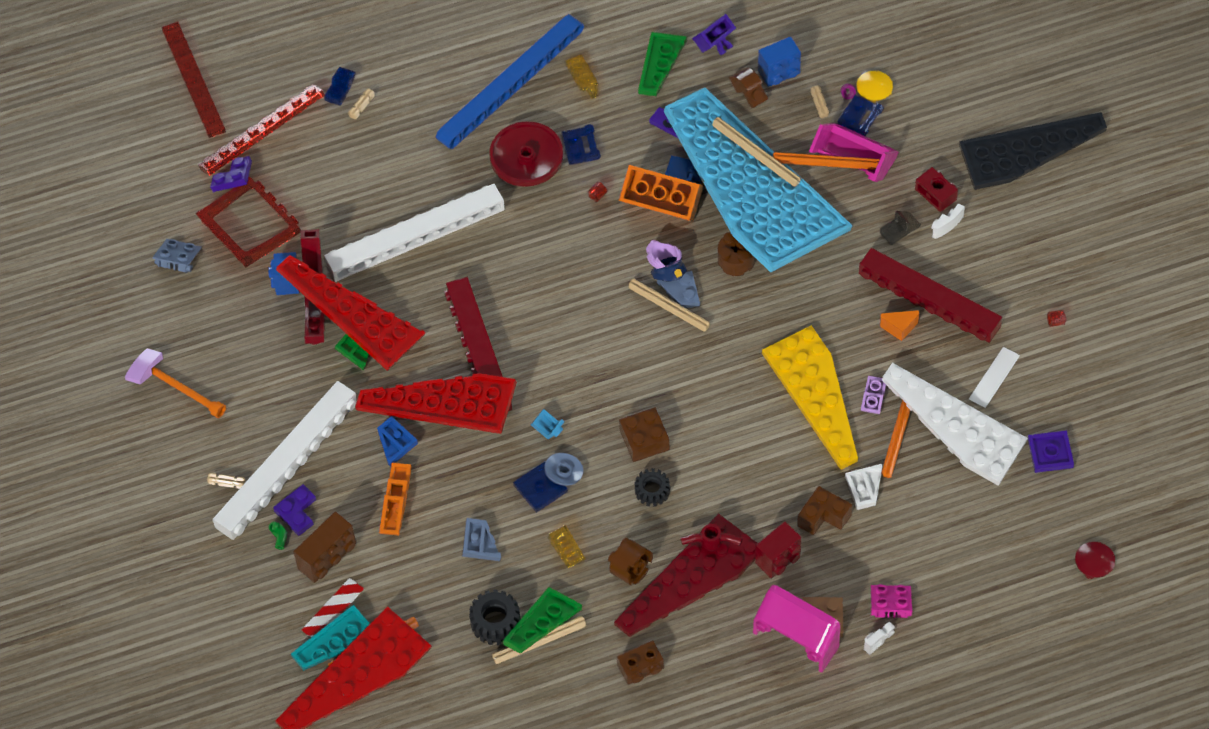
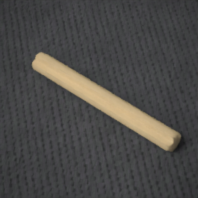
[629,279,710,332]
[492,616,586,664]

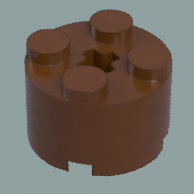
[718,232,755,276]
[608,538,653,585]

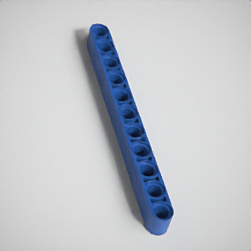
[436,14,584,149]

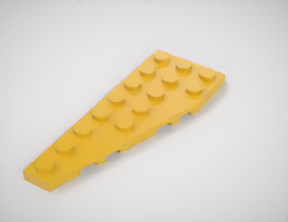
[762,325,858,470]

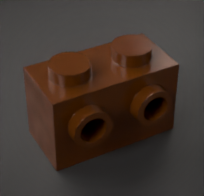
[617,640,664,685]

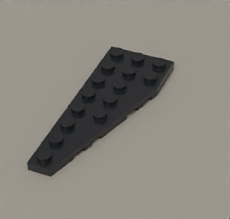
[959,112,1107,190]

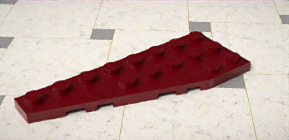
[614,513,757,637]

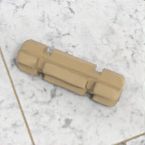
[811,85,829,118]
[348,88,375,119]
[207,473,246,488]

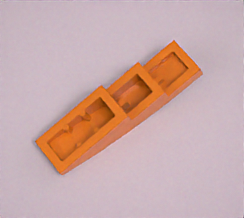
[379,463,412,536]

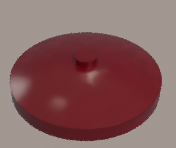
[489,121,563,187]

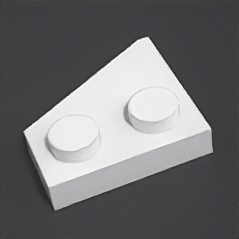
[845,464,882,510]

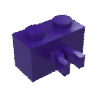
[692,14,736,55]

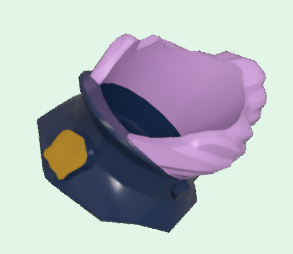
[646,240,687,282]

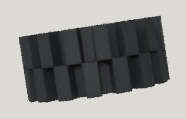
[635,468,670,507]

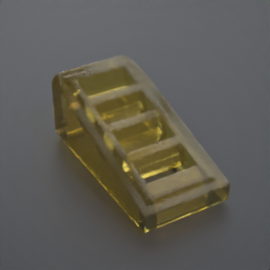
[548,525,586,568]

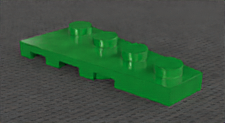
[638,32,687,96]
[504,587,582,654]

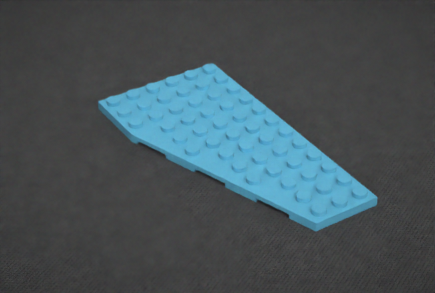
[664,88,852,272]

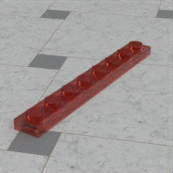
[198,85,325,176]

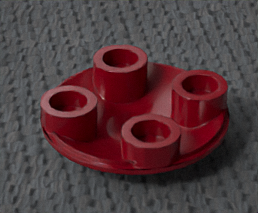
[1075,542,1115,579]

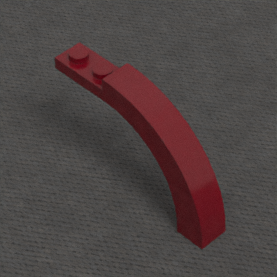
[300,229,325,345]

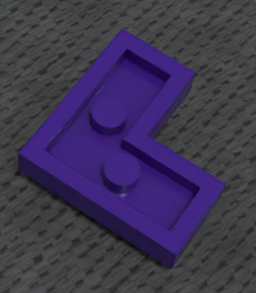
[210,156,252,192]
[273,484,316,536]

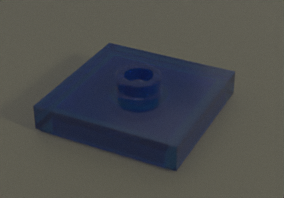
[513,461,568,513]

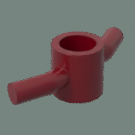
[680,524,743,551]

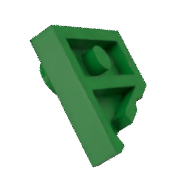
[335,334,369,370]

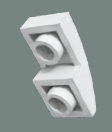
[931,203,965,239]

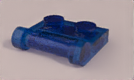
[837,95,884,136]
[561,124,601,165]

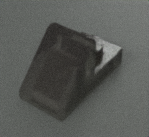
[880,211,921,245]

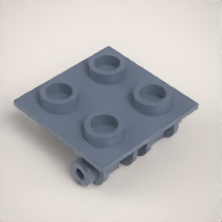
[153,239,201,273]

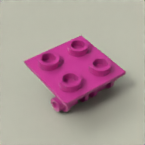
[871,585,912,618]

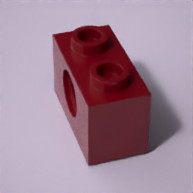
[915,167,958,213]

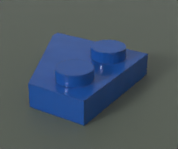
[377,416,418,467]

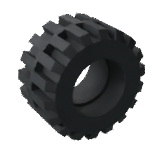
[469,589,521,645]

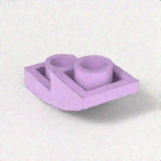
[125,348,163,384]
[861,376,886,414]

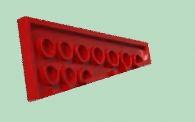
[276,255,426,371]

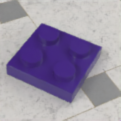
[1028,430,1074,473]

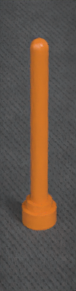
[151,367,226,418]

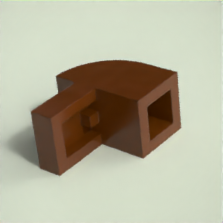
[729,68,768,108]

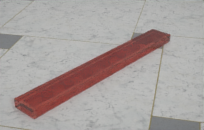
[161,22,226,138]

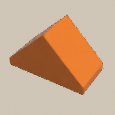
[880,310,919,341]

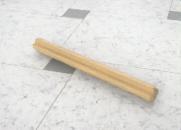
[712,117,801,187]

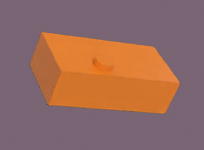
[619,165,703,221]

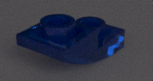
[324,67,356,106]

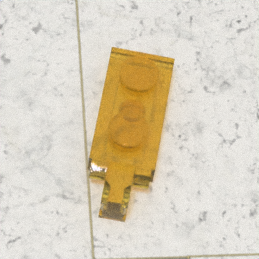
[565,54,598,99]

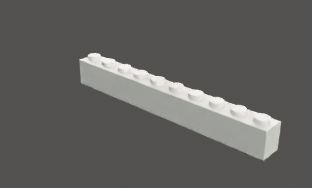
[324,184,505,282]
[213,381,357,540]

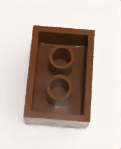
[293,511,356,583]

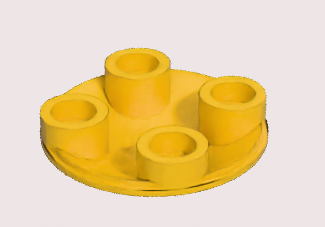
[856,71,893,103]

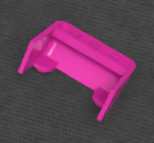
[809,123,899,182]
[753,585,840,673]

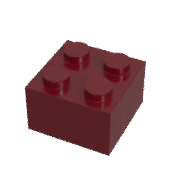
[755,522,801,579]

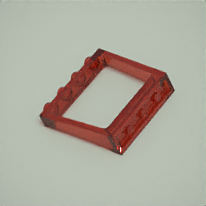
[195,177,301,268]

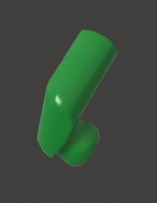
[268,521,288,550]

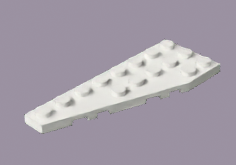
[882,363,1028,486]

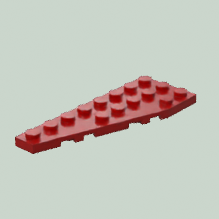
[355,373,517,434]
[275,606,432,729]

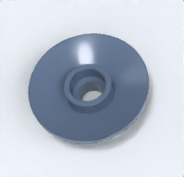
[545,453,583,485]

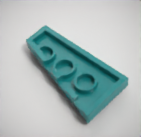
[291,605,370,671]

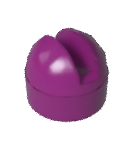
[841,83,856,99]

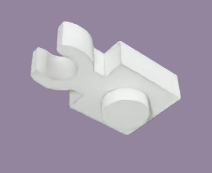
[864,622,895,655]

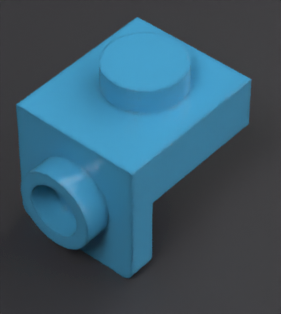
[531,409,565,439]

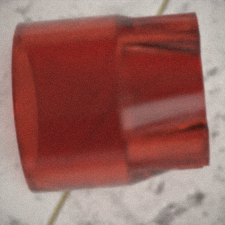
[587,182,608,202]
[1047,310,1067,327]

